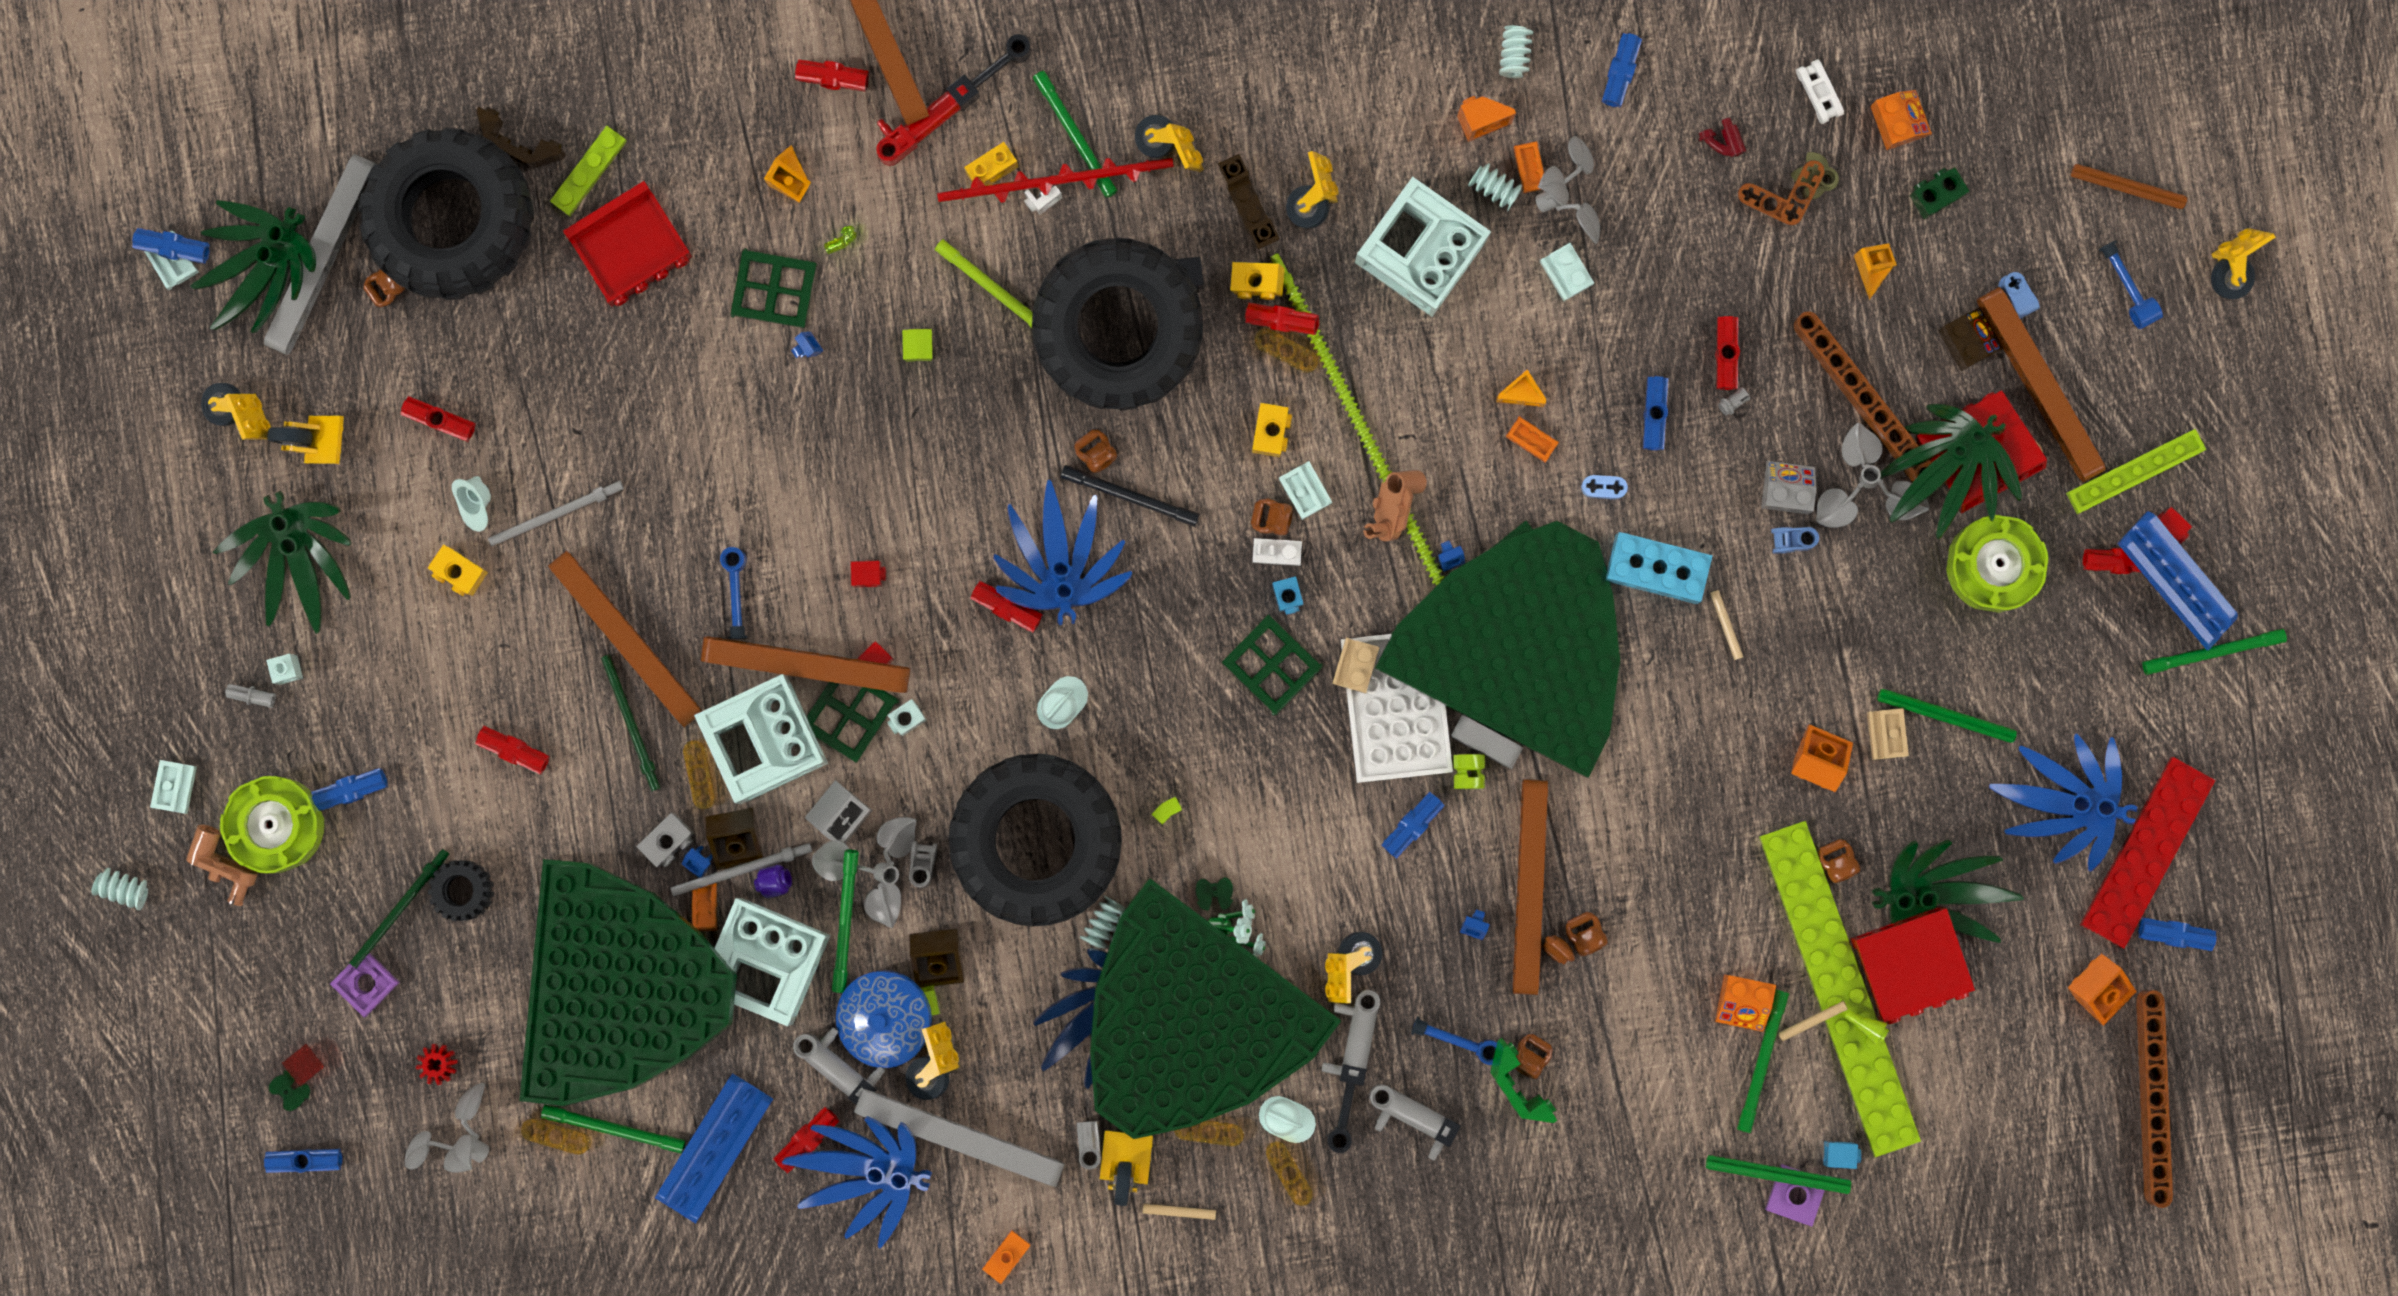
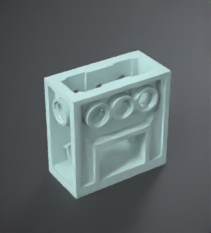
[1355,177,1491,317]
[694,674,828,804]
[715,898,831,1026]

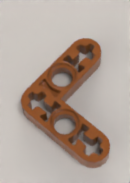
[1738,160,1825,225]

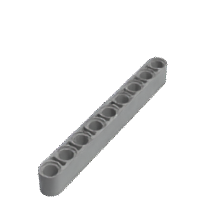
[264,154,376,355]
[854,1089,1065,1187]

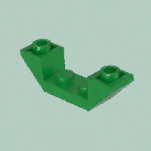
[1490,1038,1558,1123]

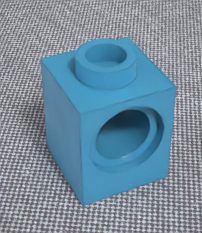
[1272,576,1303,615]
[1823,1141,1861,1169]

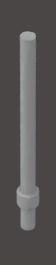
[488,481,624,546]
[670,843,813,897]

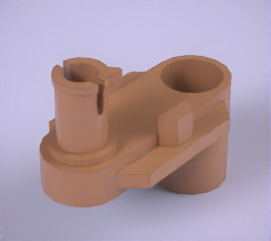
[1363,470,1427,541]
[186,825,258,906]

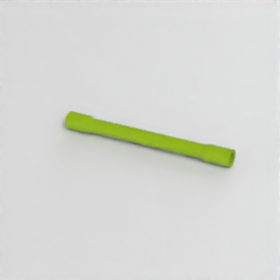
[934,239,1033,328]

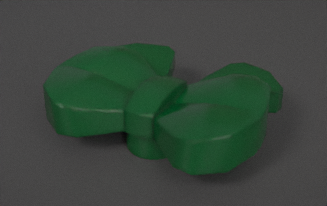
[1196,877,1233,911]
[268,1070,310,1112]

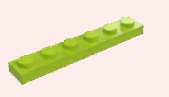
[2066,429,2206,514]

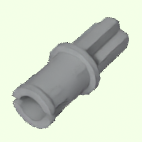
[225,684,276,708]

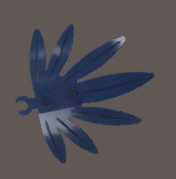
[1033,948,1107,1089]

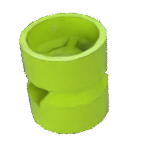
[1453,754,1485,789]

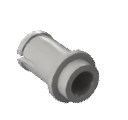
[1718,387,1750,415]

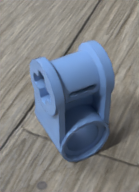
[1998,272,2040,319]
[1771,527,1819,554]

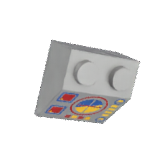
[1761,461,1816,514]

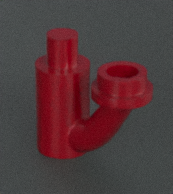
[1699,117,1747,158]

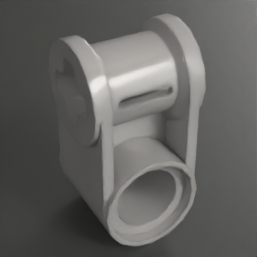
[909,841,938,888]

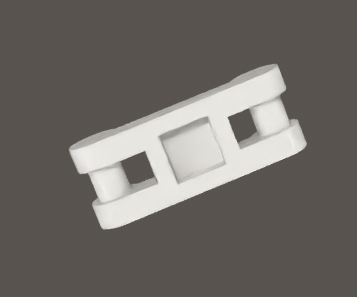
[1796,59,1844,124]

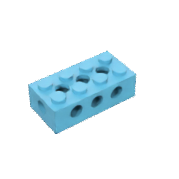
[1606,532,1713,604]

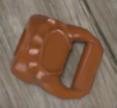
[363,269,406,307]
[1074,429,1117,473]
[1251,498,1293,535]
[1818,839,1861,883]
[1566,912,1608,957]
[1542,935,1575,965]
[1514,1034,1553,1079]

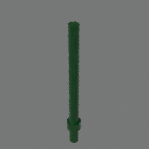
[601,655,661,792]
[349,848,450,969]

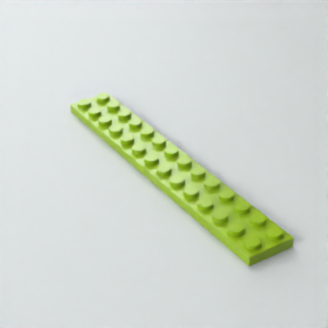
[1759,821,1921,1157]

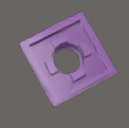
[330,953,400,1018]
[1765,1164,1825,1227]

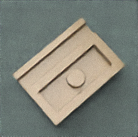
[1332,637,1379,694]
[1867,708,1909,760]

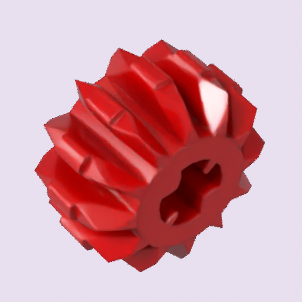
[416,1044,458,1085]

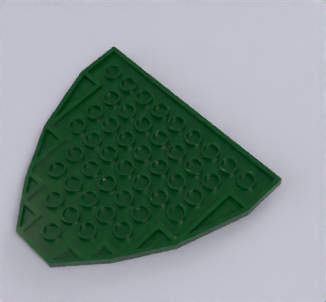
[1374,520,1620,778]
[519,859,737,1106]
[1090,877,1341,1139]

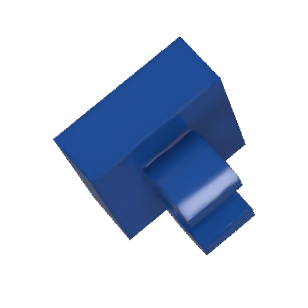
[791,331,824,358]
[1438,541,1465,572]
[682,846,713,878]
[1460,909,1490,940]

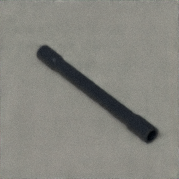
[1060,465,1200,527]

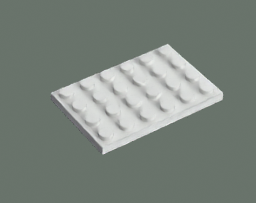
[1341,634,1453,783]

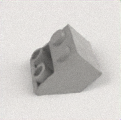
[805,780,873,844]

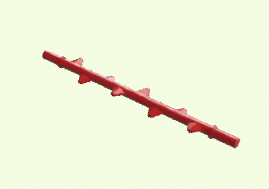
[937,158,1174,203]

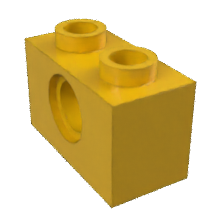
[964,142,1018,186]
[1230,262,1285,300]
[1252,403,1292,457]
[428,544,488,596]

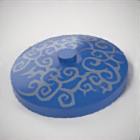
[836,970,932,1068]

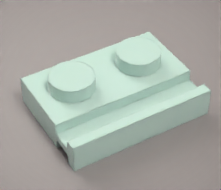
[144,231,199,290]
[1540,243,1594,302]
[1279,461,1332,520]
[150,760,197,814]

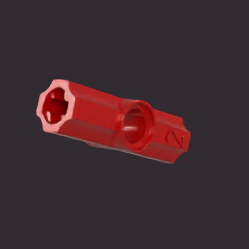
[795,59,869,92]
[1245,303,1320,335]
[1715,316,1740,390]
[400,396,476,442]
[2082,548,2142,574]
[970,581,1043,633]
[475,726,550,775]
[773,1106,840,1173]

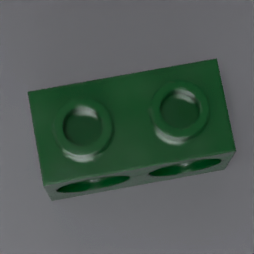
[1910,167,1969,220]

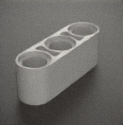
[1451,715,1523,769]

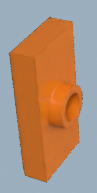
[1513,141,1544,194]
[1506,416,1559,463]
[692,883,717,932]
[982,1230,1031,1284]

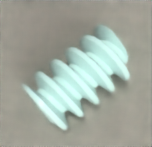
[1499,25,1533,78]
[1468,163,1522,212]
[92,868,148,910]
[1080,895,1125,949]

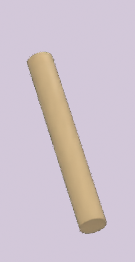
[1710,590,1743,660]
[1778,1001,1848,1041]
[1143,1204,1216,1220]

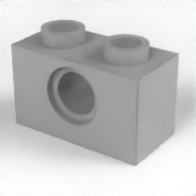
[636,813,695,867]

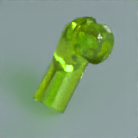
[824,225,857,254]

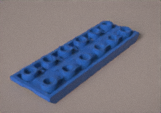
[2117,511,2238,650]
[655,1073,774,1224]

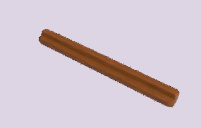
[2071,164,2187,209]

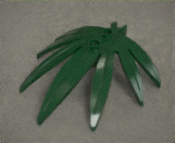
[190,200,316,333]
[1880,404,2022,539]
[213,491,352,634]
[1872,840,2024,943]

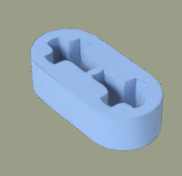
[1581,475,1628,499]

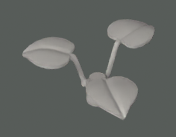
[1536,136,1600,244]
[1816,423,1930,528]
[812,817,917,928]
[404,1083,489,1173]

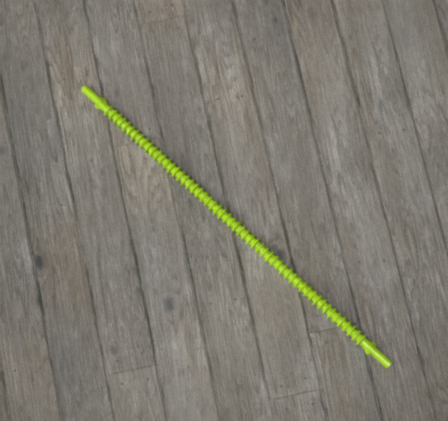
[1270,253,1445,585]

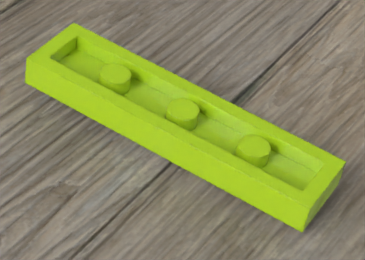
[550,126,627,217]

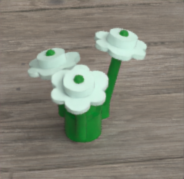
[1209,899,1266,957]

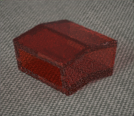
[282,1044,325,1086]

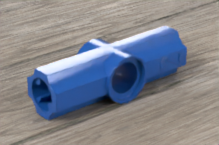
[1601,33,1642,108]
[132,228,210,264]
[1643,376,1669,451]
[311,768,388,811]
[1381,792,1445,859]
[2138,918,2217,951]
[264,1149,343,1173]

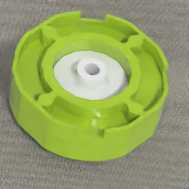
[1946,515,2048,613]
[220,776,324,873]

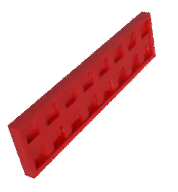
[2080,757,2216,949]

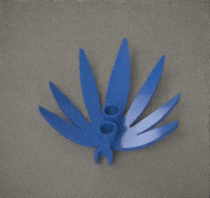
[993,480,1132,625]
[1989,734,2137,872]
[782,1116,932,1248]

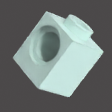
[266,654,303,685]
[887,699,926,736]

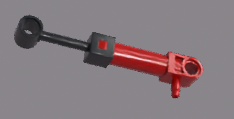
[876,34,1031,166]

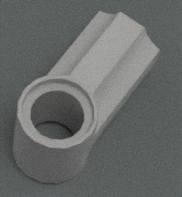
[1077,1121,1102,1170]

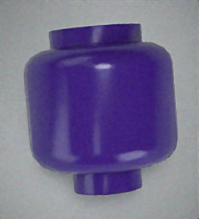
[754,864,792,899]

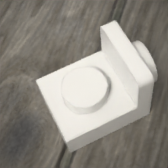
[1024,185,1062,215]

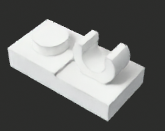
[1252,538,1302,566]

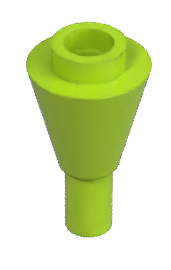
[1844,1010,1889,1044]

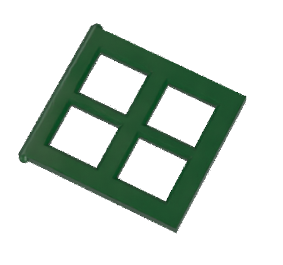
[730,248,817,329]
[1222,614,1323,716]
[807,682,899,763]

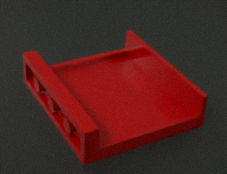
[563,181,692,307]
[1917,390,2047,514]
[1851,906,1975,1024]

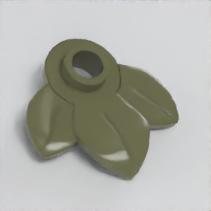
[1791,152,1839,200]

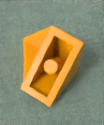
[764,145,811,203]
[1854,243,1897,300]
[1496,370,1546,407]

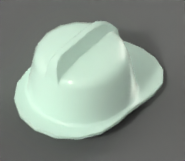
[452,476,491,532]
[1037,676,1088,729]
[1259,1096,1316,1143]

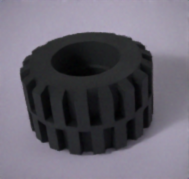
[428,860,494,921]

